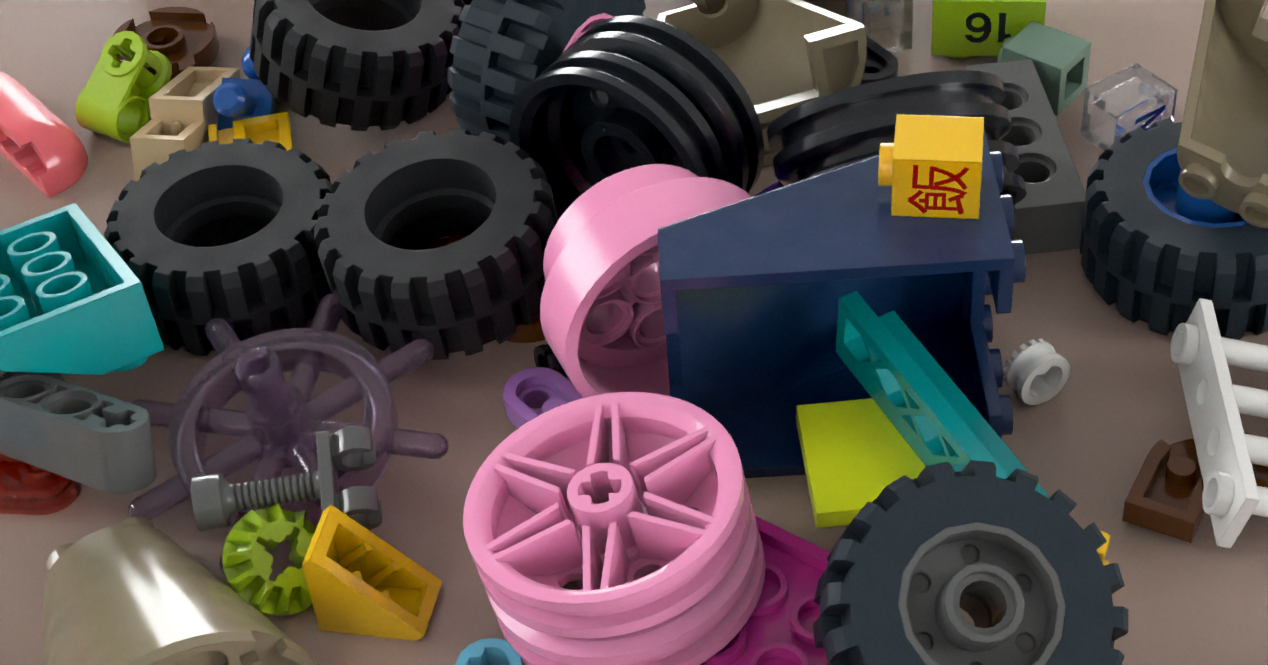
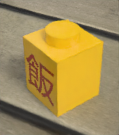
[878,114,984,219]

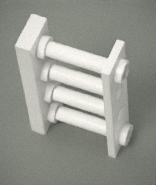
[1170,298,1268,548]

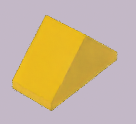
[302,505,442,641]

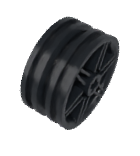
[509,15,764,220]
[767,70,1027,206]

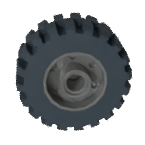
[813,460,1129,665]

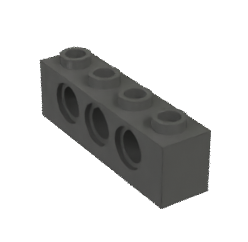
[964,59,1086,255]

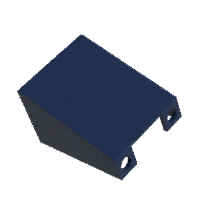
[658,129,1026,478]

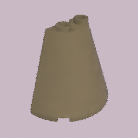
[657,0,867,167]
[1177,0,1268,228]
[42,516,319,665]

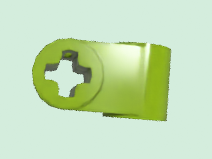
[75,31,172,144]

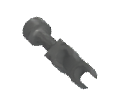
[191,426,383,531]

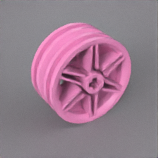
[463,392,766,665]

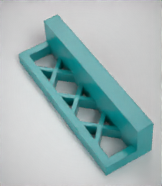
[836,291,1048,498]

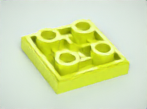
[796,398,926,529]

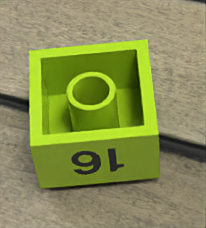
[931,0,1046,59]

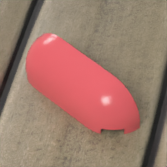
[0,72,88,198]

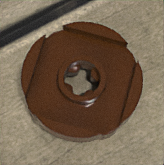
[113,7,219,81]

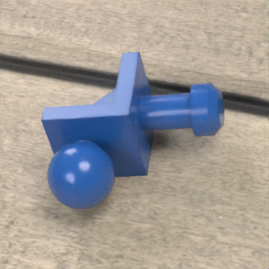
[213,47,276,130]

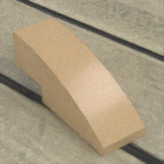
[130,66,240,181]

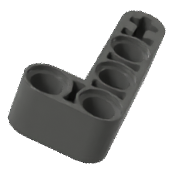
[0,371,157,494]

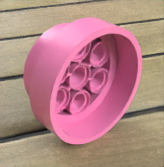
[540,164,751,398]

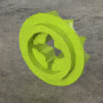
[222,503,316,616]

